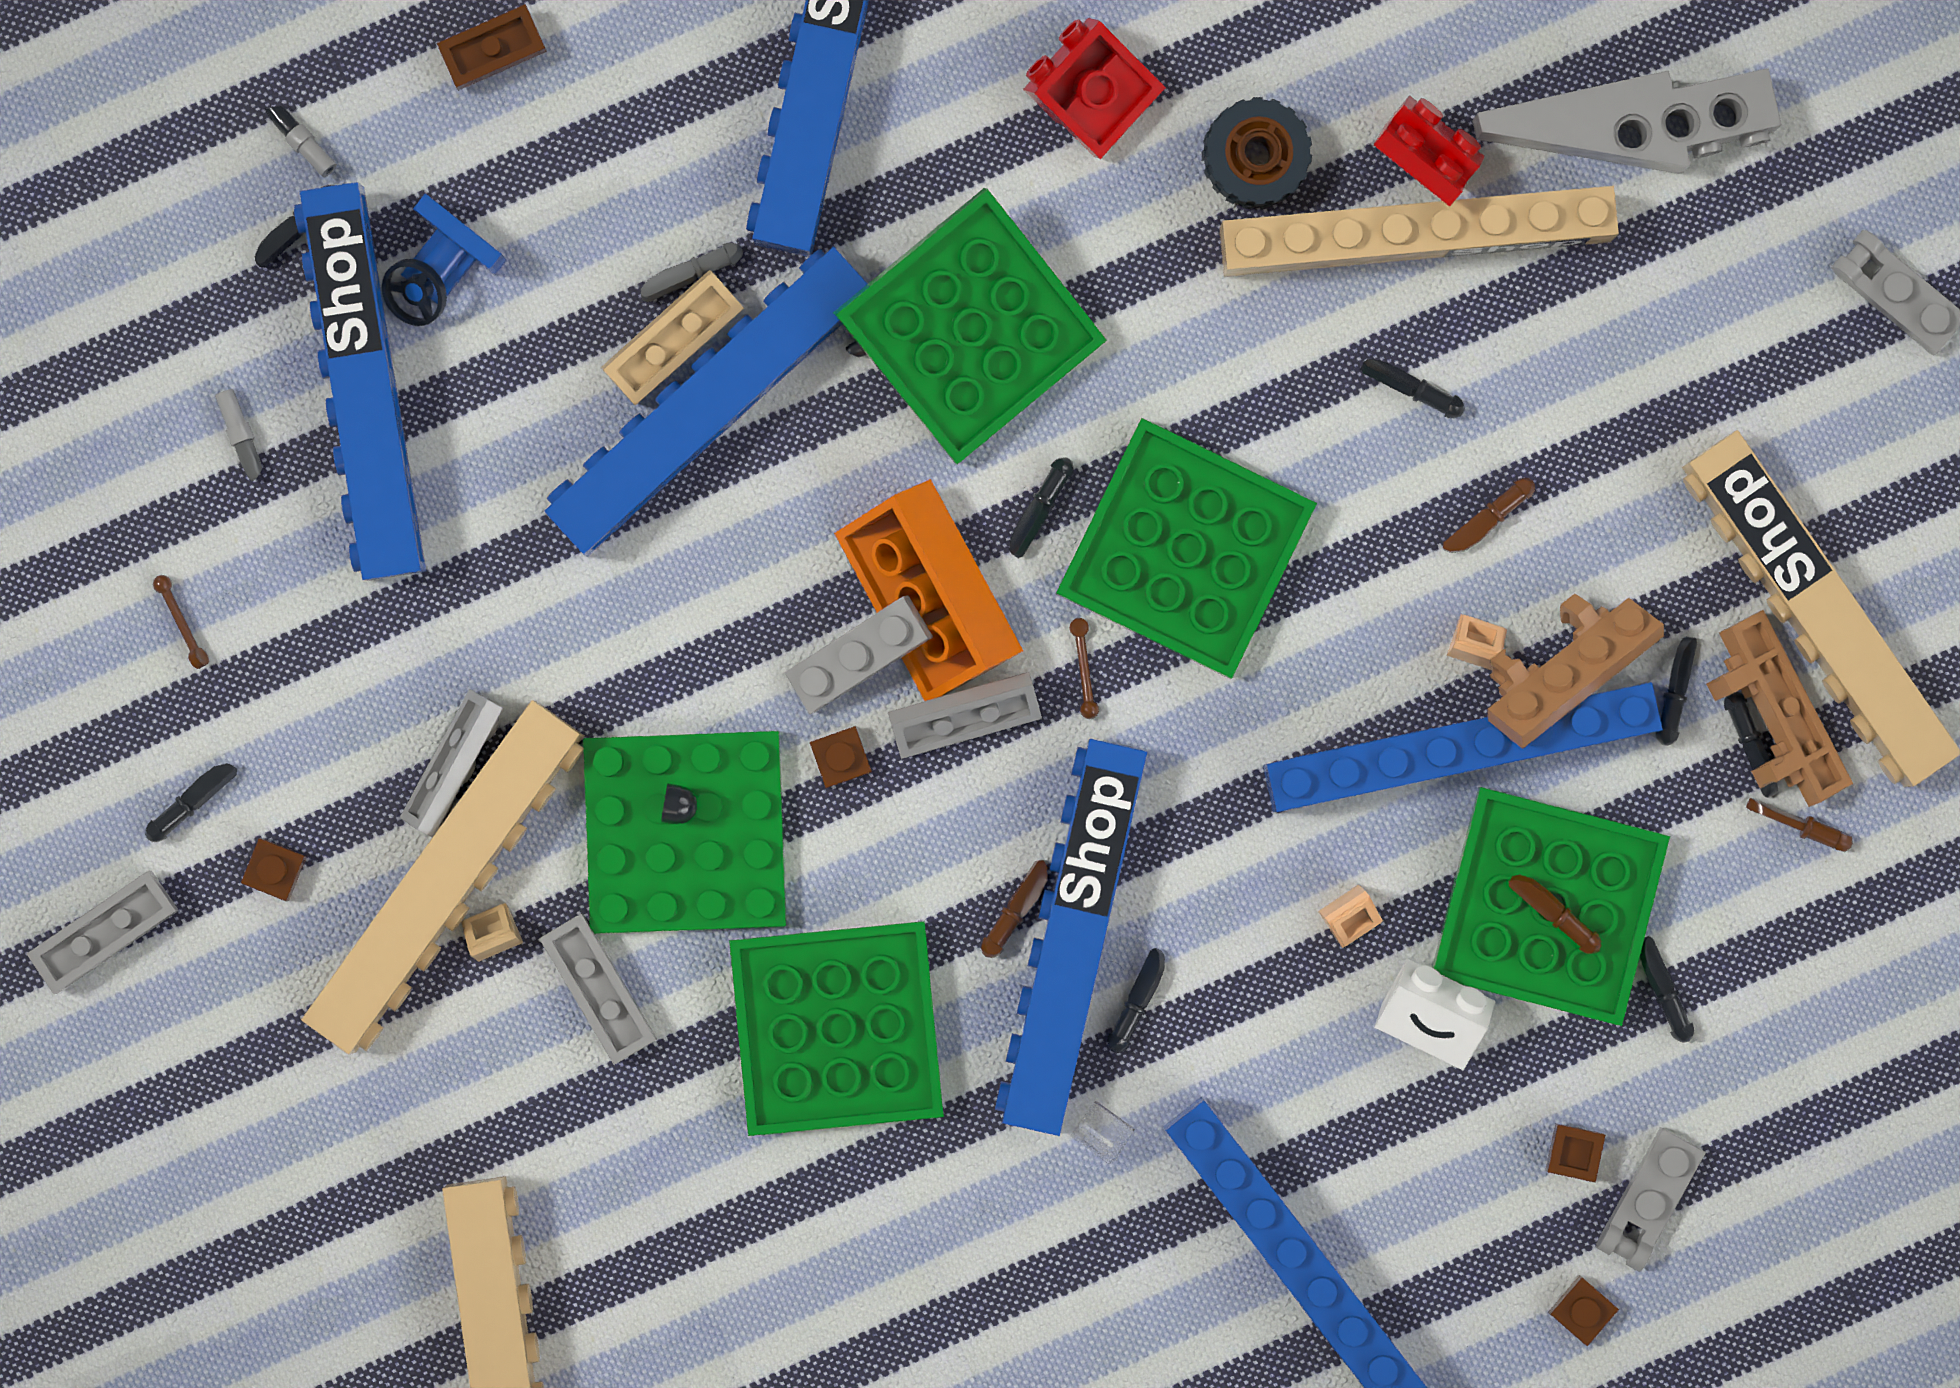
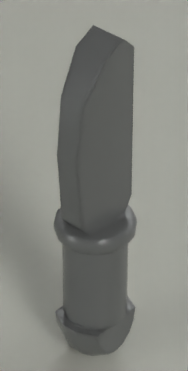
[641,243,743,302]

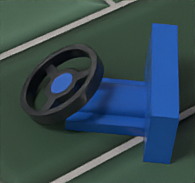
[381,194,507,326]

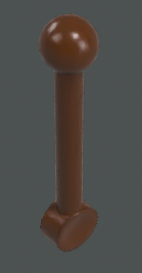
[153,575,209,669]
[1069,618,1099,719]

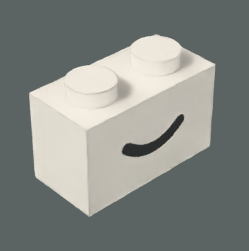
[1374,959,1495,1070]

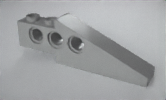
[1472,68,1782,174]

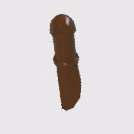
[1443,477,1535,553]
[1746,798,1853,852]
[981,860,1048,958]
[1509,874,1602,954]

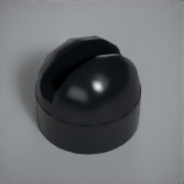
[661,783,697,824]

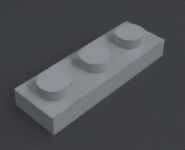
[784,595,933,714]
[888,672,1042,759]
[400,689,503,838]
[27,870,179,994]
[539,913,657,1065]

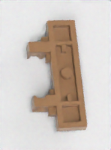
[1487,593,1664,749]
[1706,610,1853,807]

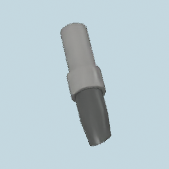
[215,389,262,482]

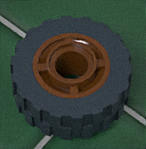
[1201,97,1312,209]

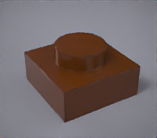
[809,726,872,788]
[241,838,307,901]
[1545,1123,1606,1183]
[1548,1275,1619,1347]

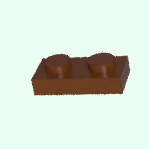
[436,4,547,91]

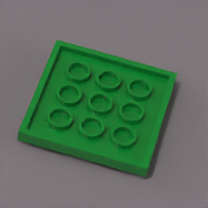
[833,188,1107,465]
[1056,418,1317,679]
[583,731,787,934]
[1432,787,1670,1026]
[729,921,944,1136]

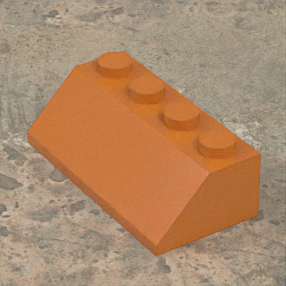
[834,479,1023,701]

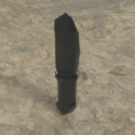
[254,185,335,268]
[1360,359,1465,419]
[1009,457,1074,558]
[1656,637,1697,746]
[1724,692,1778,798]
[145,763,237,842]
[1640,936,1694,1043]
[1107,948,1165,1053]

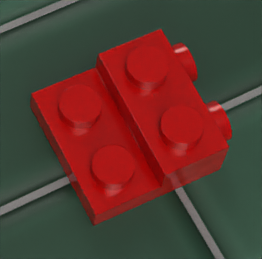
[1023,18,1166,159]
[1373,95,1485,207]

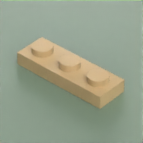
[601,270,744,406]

